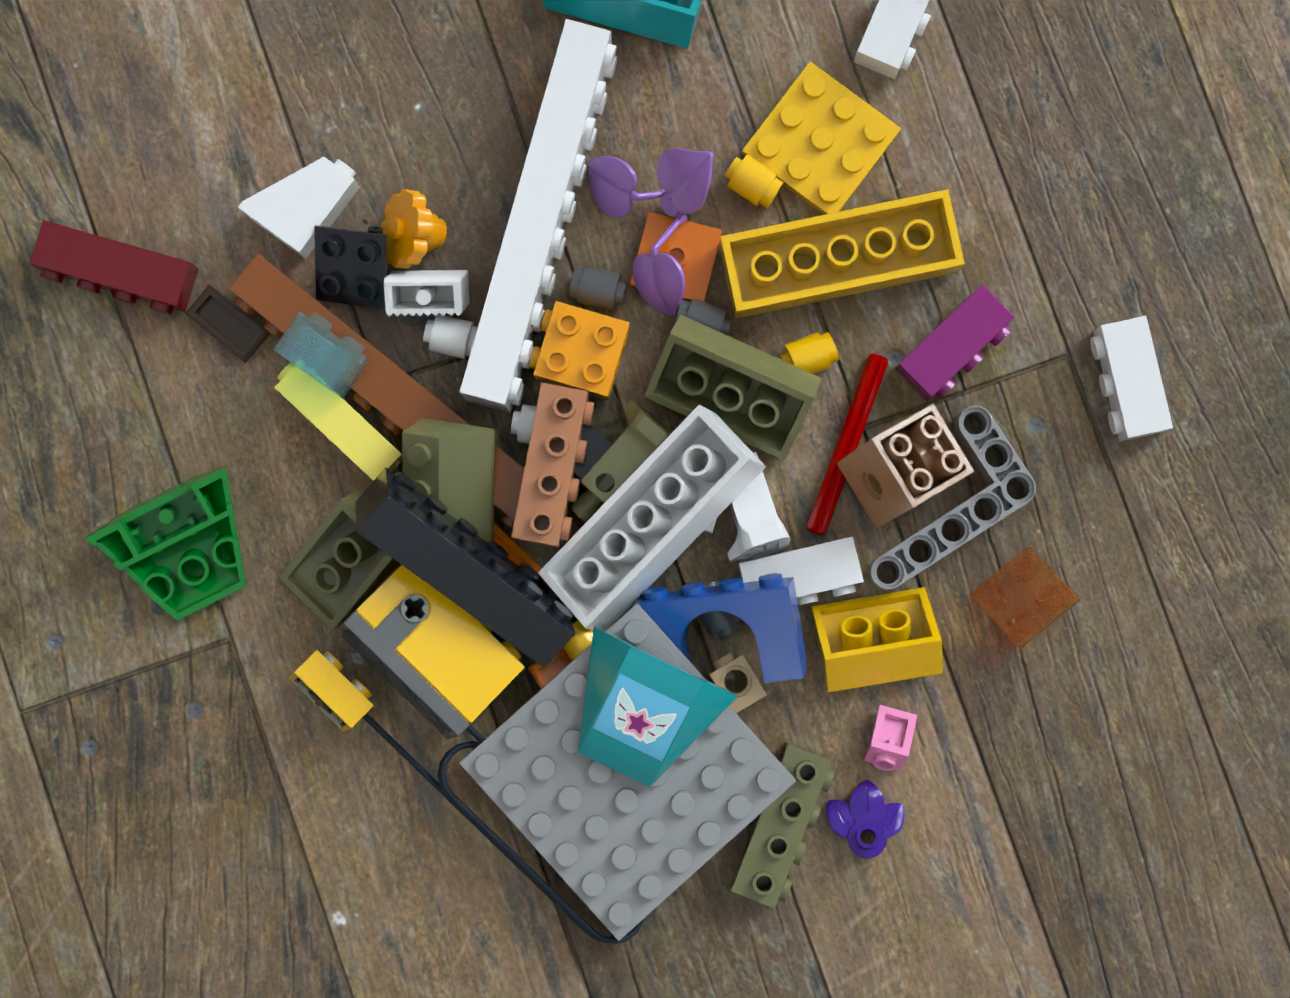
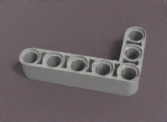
[867,406,1036,590]

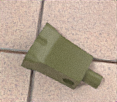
[570,399,672,522]

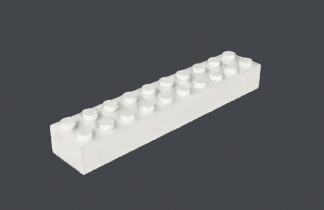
[460,19,617,414]

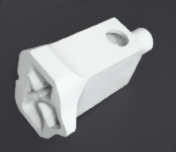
[727,452,790,562]

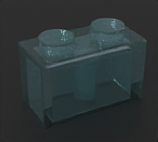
[273,311,370,399]

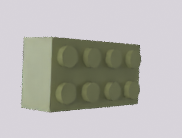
[643,315,822,461]

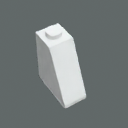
[238,157,360,260]

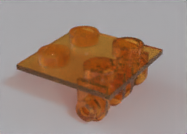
[970,546,1080,649]

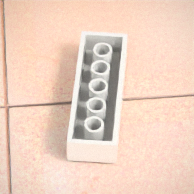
[538,405,766,631]

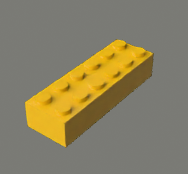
[719,189,965,319]

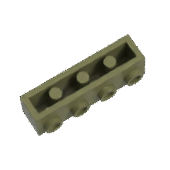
[729,742,835,909]

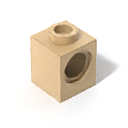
[709,652,767,713]

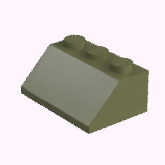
[402,418,495,541]

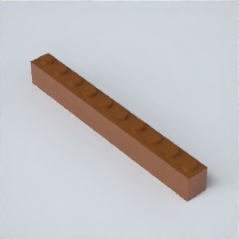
[229,253,524,529]

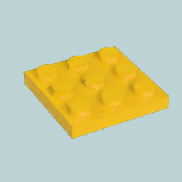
[741,61,901,215]

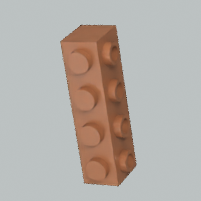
[511,383,595,548]

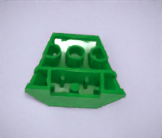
[85,466,247,621]

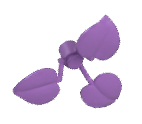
[588,148,713,316]

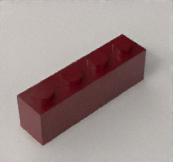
[29,220,198,315]

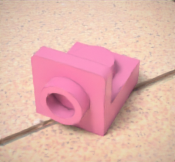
[864,705,917,771]

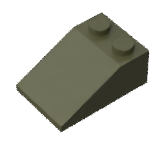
[278,488,399,631]

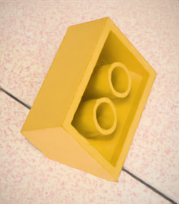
[811,587,943,693]

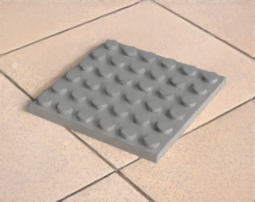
[459,603,796,941]

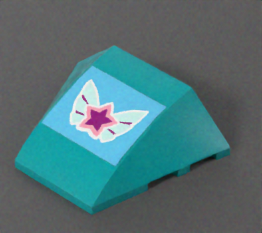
[578,626,738,787]

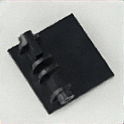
[314,225,387,310]

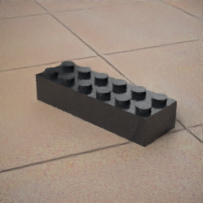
[355,467,575,668]

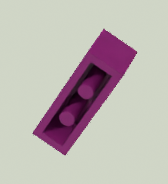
[895,284,1015,401]

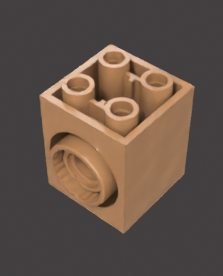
[837,404,974,529]

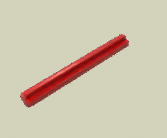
[807,353,888,535]

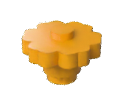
[380,189,447,269]

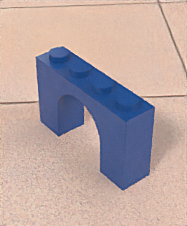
[633,573,808,683]

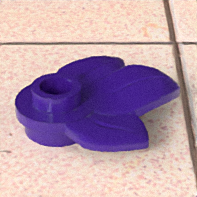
[826,780,905,859]

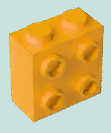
[529,301,630,401]

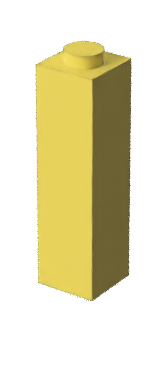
[274,360,403,481]

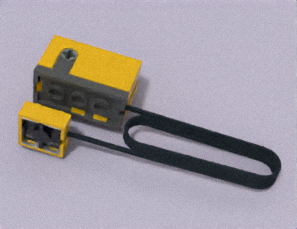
[289,565,645,944]

